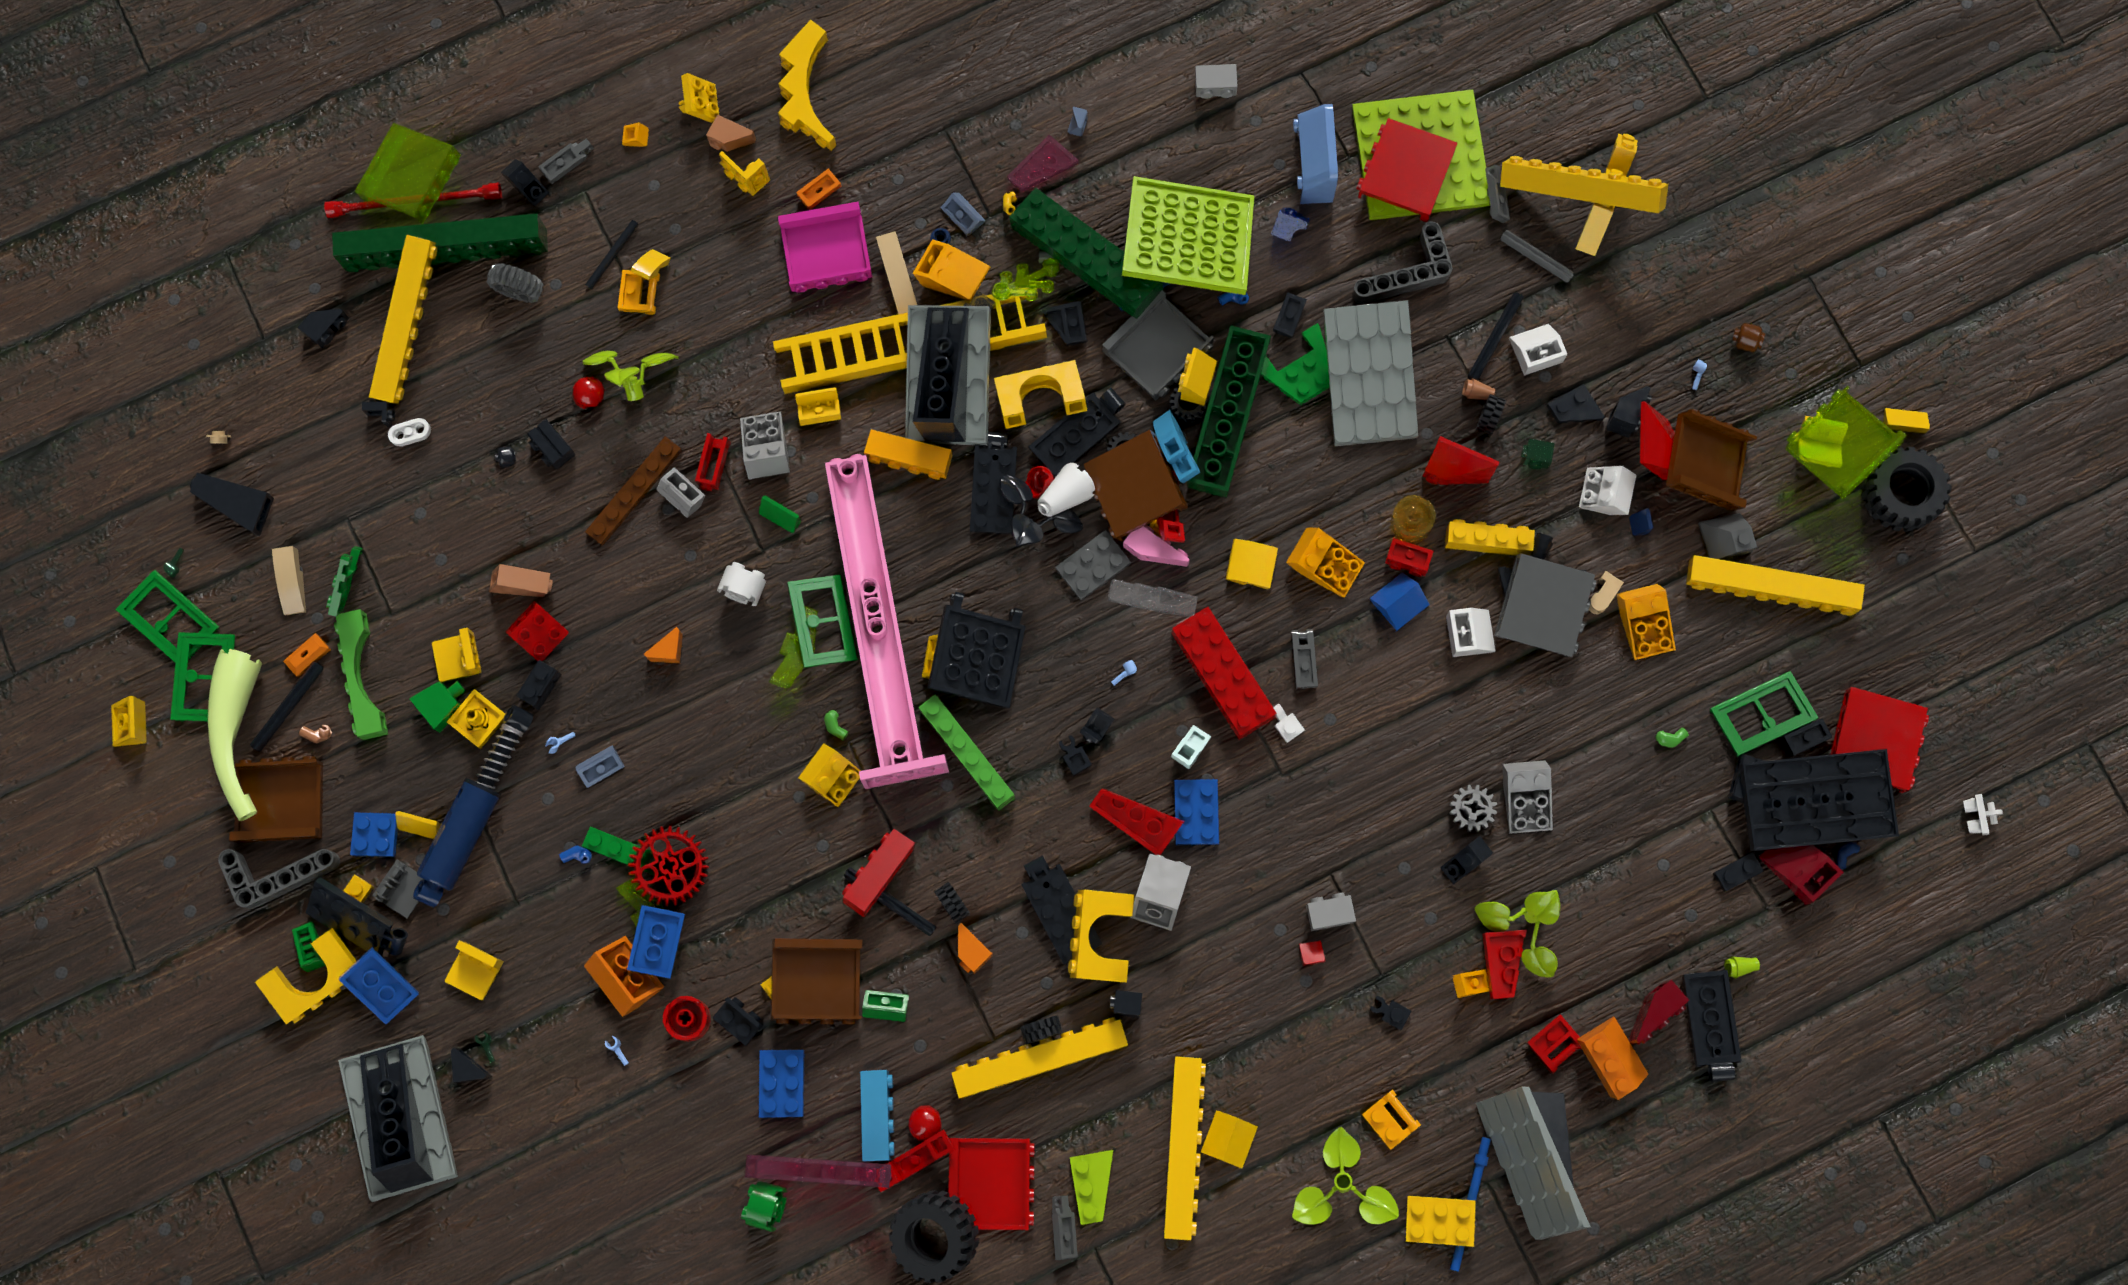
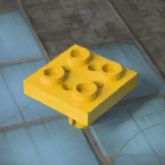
[679,73,719,123]
[447,689,505,749]

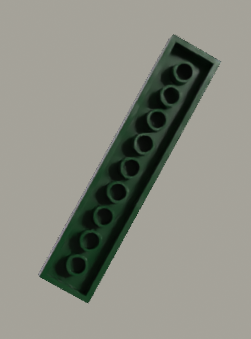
[332,214,548,272]

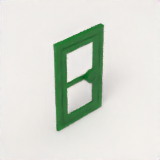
[115,570,220,663]
[787,575,858,668]
[170,632,235,722]
[1710,671,1819,757]

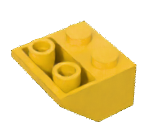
[1178,347,1217,406]
[798,743,861,807]

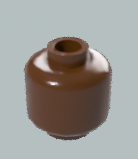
[1732,323,1765,352]

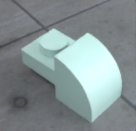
[1171,725,1211,769]

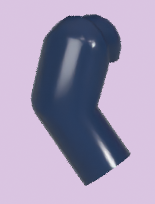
[1835,841,1860,869]

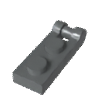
[1291,629,1318,689]

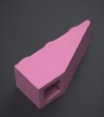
[1123,525,1190,567]

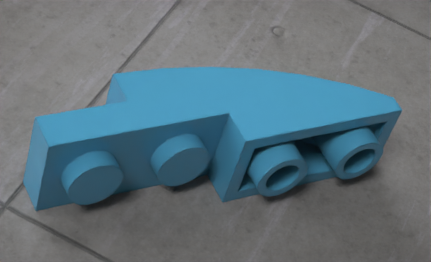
[1153,410,1200,483]

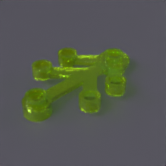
[992,258,1059,301]

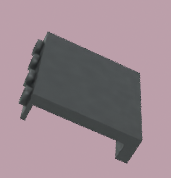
[1102,291,1214,401]
[1494,553,1596,657]

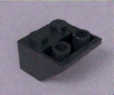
[1605,386,1652,438]

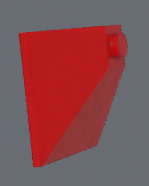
[1640,401,1675,480]
[1422,436,1499,485]

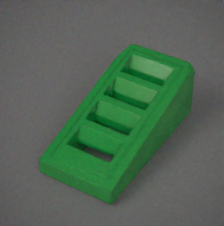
[292,922,326,972]

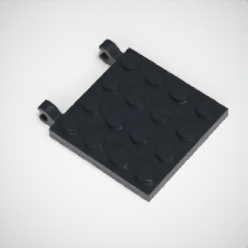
[927,592,1026,709]

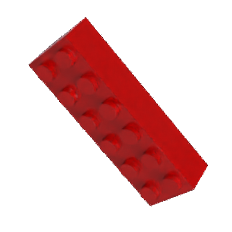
[1171,607,1277,740]

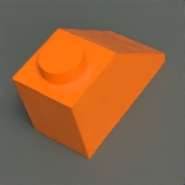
[958,923,993,974]

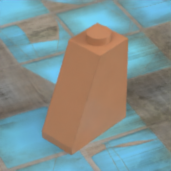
[489,564,552,597]

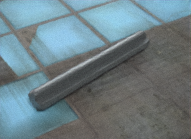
[1501,230,1574,282]

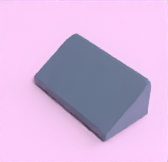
[941,193,985,236]
[576,745,625,788]

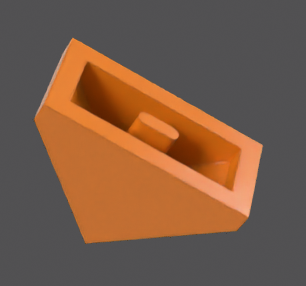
[644,627,683,663]

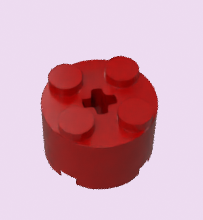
[663,996,711,1042]

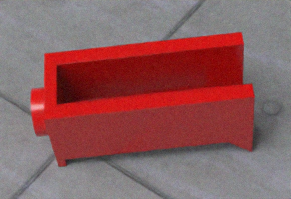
[695,433,731,491]

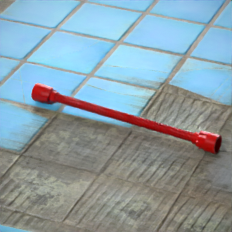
[324,182,502,218]

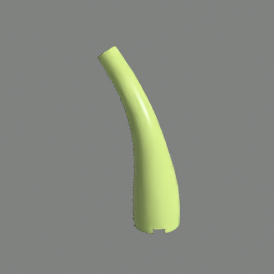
[208,649,262,821]

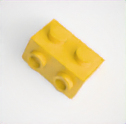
[795,387,841,426]

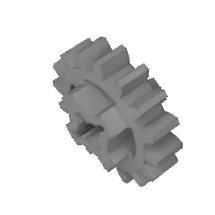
[1449,785,1497,832]

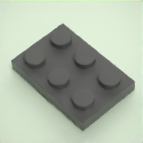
[1055,530,1131,601]

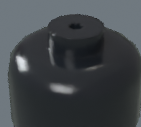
[494,446,516,468]

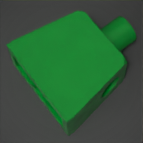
[410,681,465,733]

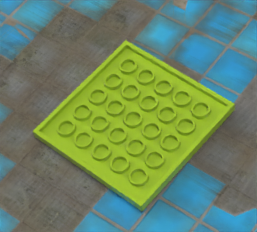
[1352,90,1490,220]
[1122,176,1254,295]

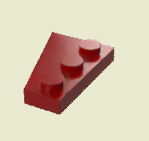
[1482,930,1527,1000]

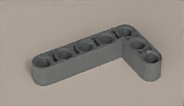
[1352,221,1453,304]
[218,849,340,909]

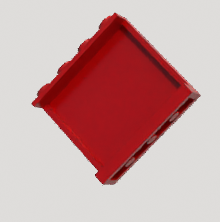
[1356,118,1458,222]
[1830,687,1929,793]
[949,1138,1035,1230]

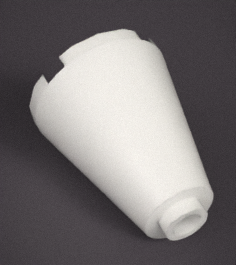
[1038,463,1095,517]

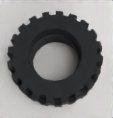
[1862,447,1951,532]
[889,1190,979,1283]

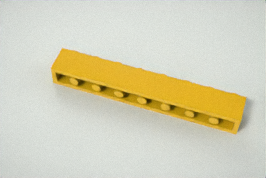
[1500,156,1668,213]
[369,235,437,404]
[1686,555,1865,616]
[952,1017,1128,1099]
[1164,1057,1206,1240]

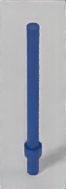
[1450,1137,1491,1272]

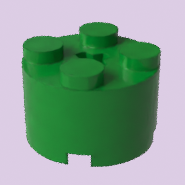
[741,1181,787,1232]

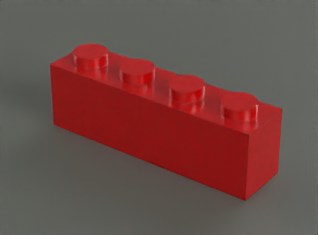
[842,829,915,917]

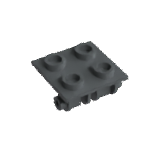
[372,859,422,919]

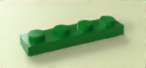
[582,826,669,877]

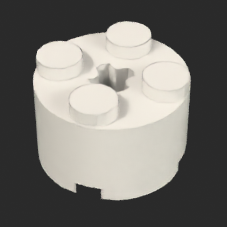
[717,562,766,606]

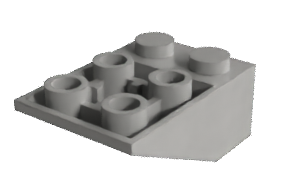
[740,411,790,479]
[1503,760,1553,833]

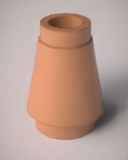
[1462,379,1495,400]

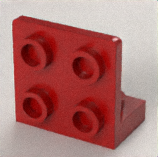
[505,601,569,661]

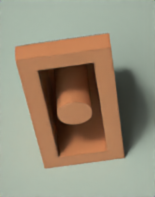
[706,115,756,152]

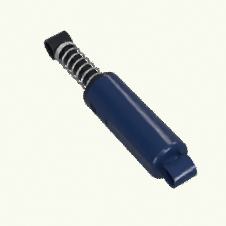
[413,705,533,907]

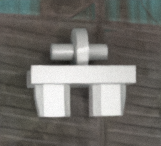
[1963,794,2003,835]

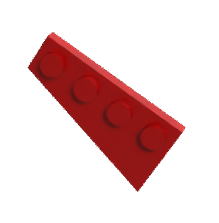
[1089,788,1185,855]

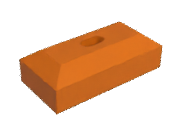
[796,169,841,210]
[283,633,331,678]

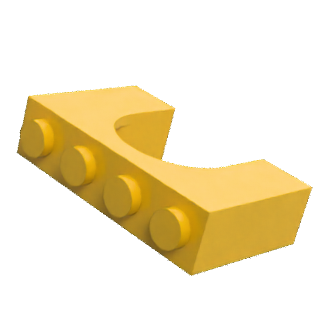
[994,360,1087,429]
[1068,890,1134,983]
[255,928,356,1024]

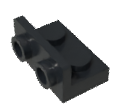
[712,996,764,1046]

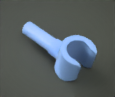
[1692,359,1707,390]
[1111,660,1137,686]
[545,732,575,754]
[605,1036,629,1066]

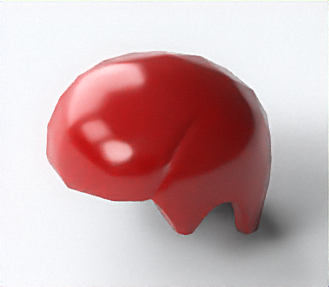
[572,377,605,409]
[1025,466,1054,498]
[908,1106,942,1141]

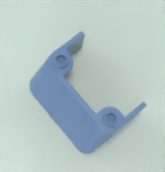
[1293,104,1338,204]

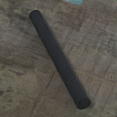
[585,220,639,290]

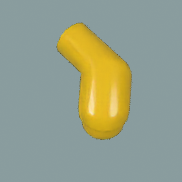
[1003,192,1017,215]

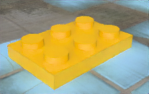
[1406,1196,1476,1247]

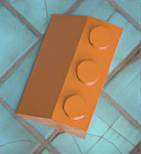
[584,936,664,1017]
[1577,1016,1648,1100]

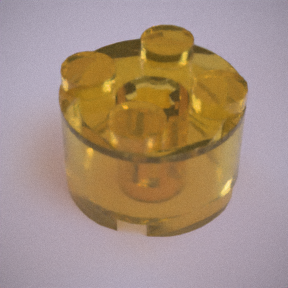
[1390,495,1436,542]

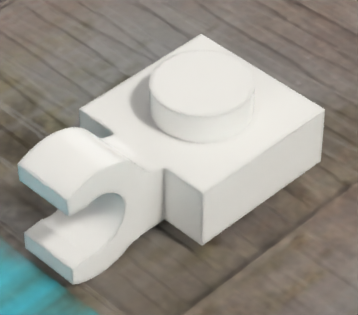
[1273,704,1305,743]

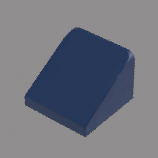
[1629,508,1653,536]

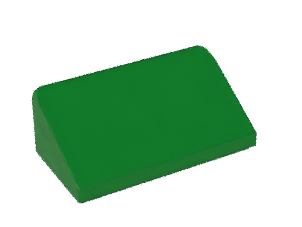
[759,495,801,533]
[862,990,909,1022]

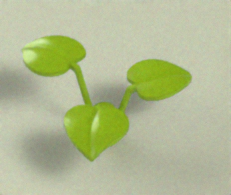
[583,351,679,401]
[1475,890,1560,977]
[1292,1127,1399,1225]

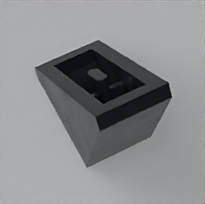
[451,1047,492,1083]

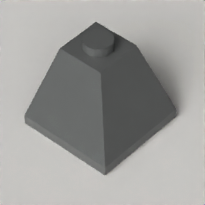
[1698,513,1757,560]

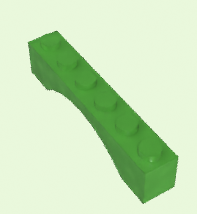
[334,609,388,740]
[918,694,1015,811]

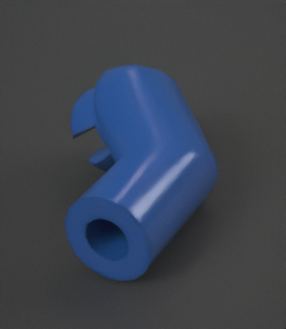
[1218,292,1249,305]
[559,846,592,864]

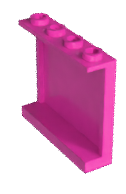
[778,202,872,293]

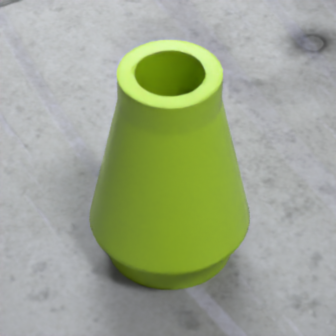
[1724,956,1760,978]

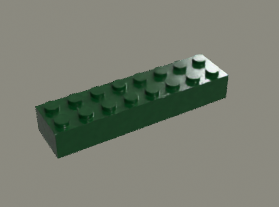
[1009,188,1163,319]
[1186,326,1271,498]

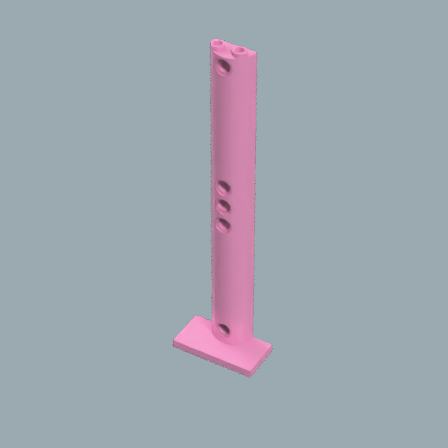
[825,454,949,789]

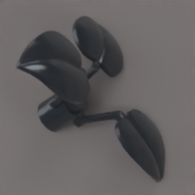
[1000,476,1083,547]

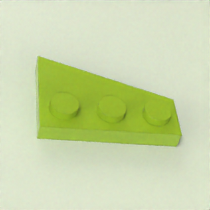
[1070,1150,1113,1225]

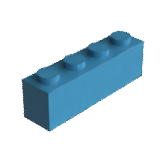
[860,1070,895,1162]

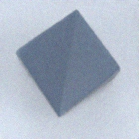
[1068,107,1088,137]

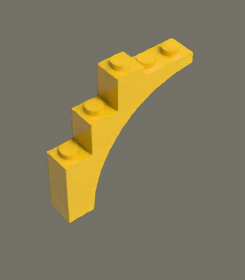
[778,20,836,151]
[1576,134,1638,256]

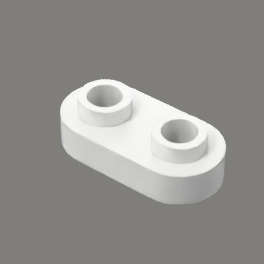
[388,418,431,446]

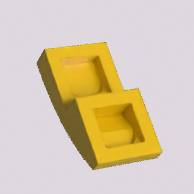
[631,249,670,280]

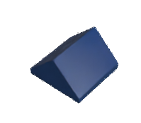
[1370,573,1430,631]

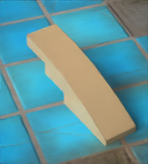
[876,231,917,314]

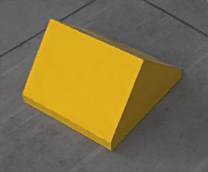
[111,696,147,747]
[1201,1110,1258,1169]

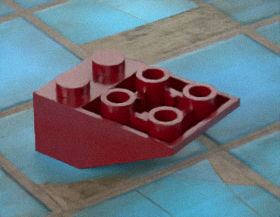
[1759,845,1844,905]
[1629,979,1689,1045]

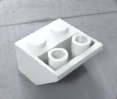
[1509,324,1567,375]
[1579,466,1636,515]
[1446,608,1495,657]

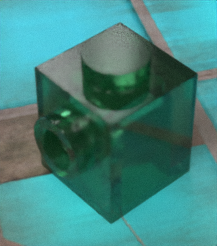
[1521,439,1555,469]

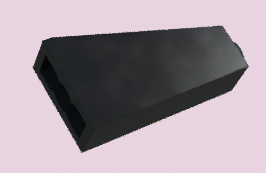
[190,473,274,537]

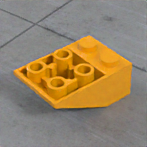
[913,239,991,301]
[1286,528,1365,598]
[1617,584,1676,660]

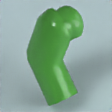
[824,710,849,741]
[1655,728,1689,748]

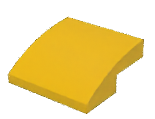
[1226,539,1278,589]

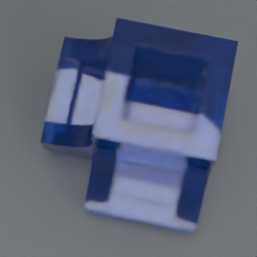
[1271,207,1311,242]

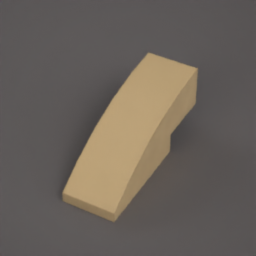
[272,546,306,615]

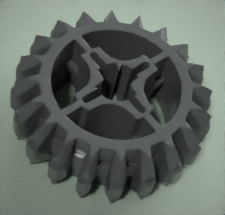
[487,264,543,303]

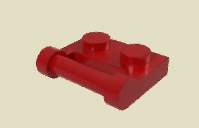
[1526,1014,1582,1074]

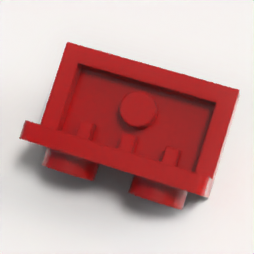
[1385,538,1433,577]

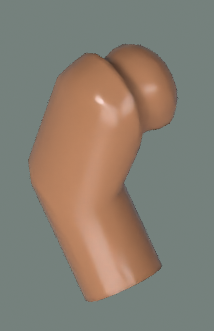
[299,725,332,743]

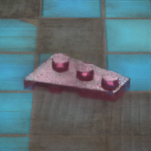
[1007,135,1079,192]

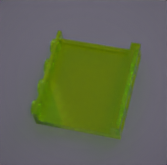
[355,123,461,224]
[1785,386,1907,500]

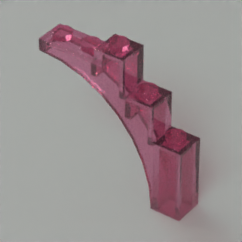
[745,1155,891,1188]

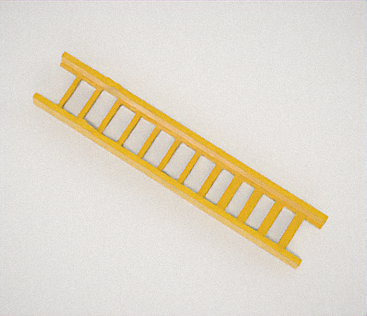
[773,285,1047,394]

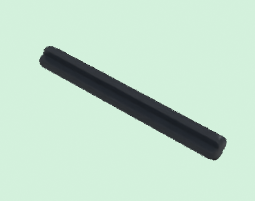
[1467,292,1524,381]
[250,662,323,752]
[844,867,936,936]

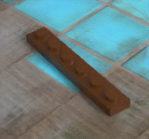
[585,436,682,546]

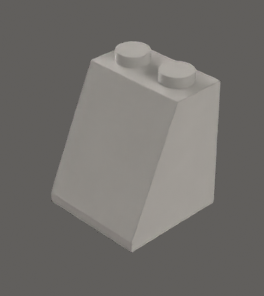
[1130,854,1191,931]

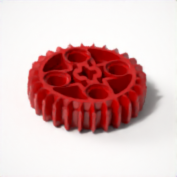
[628,826,709,906]

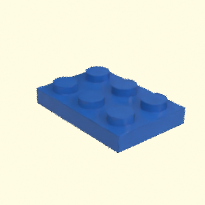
[1174,779,1219,845]
[627,905,685,979]
[339,948,419,1024]
[759,1050,804,1118]

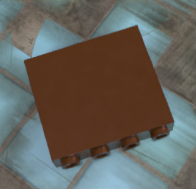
[1666,409,1757,511]
[1084,430,1188,541]
[229,756,323,843]
[771,938,862,1025]

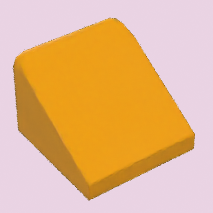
[622,122,649,147]

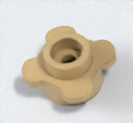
[206,431,231,444]

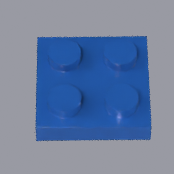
[350,812,398,857]

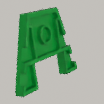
[1261,323,1330,405]
[326,546,363,617]

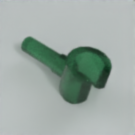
[163,548,184,578]
[475,1031,495,1063]

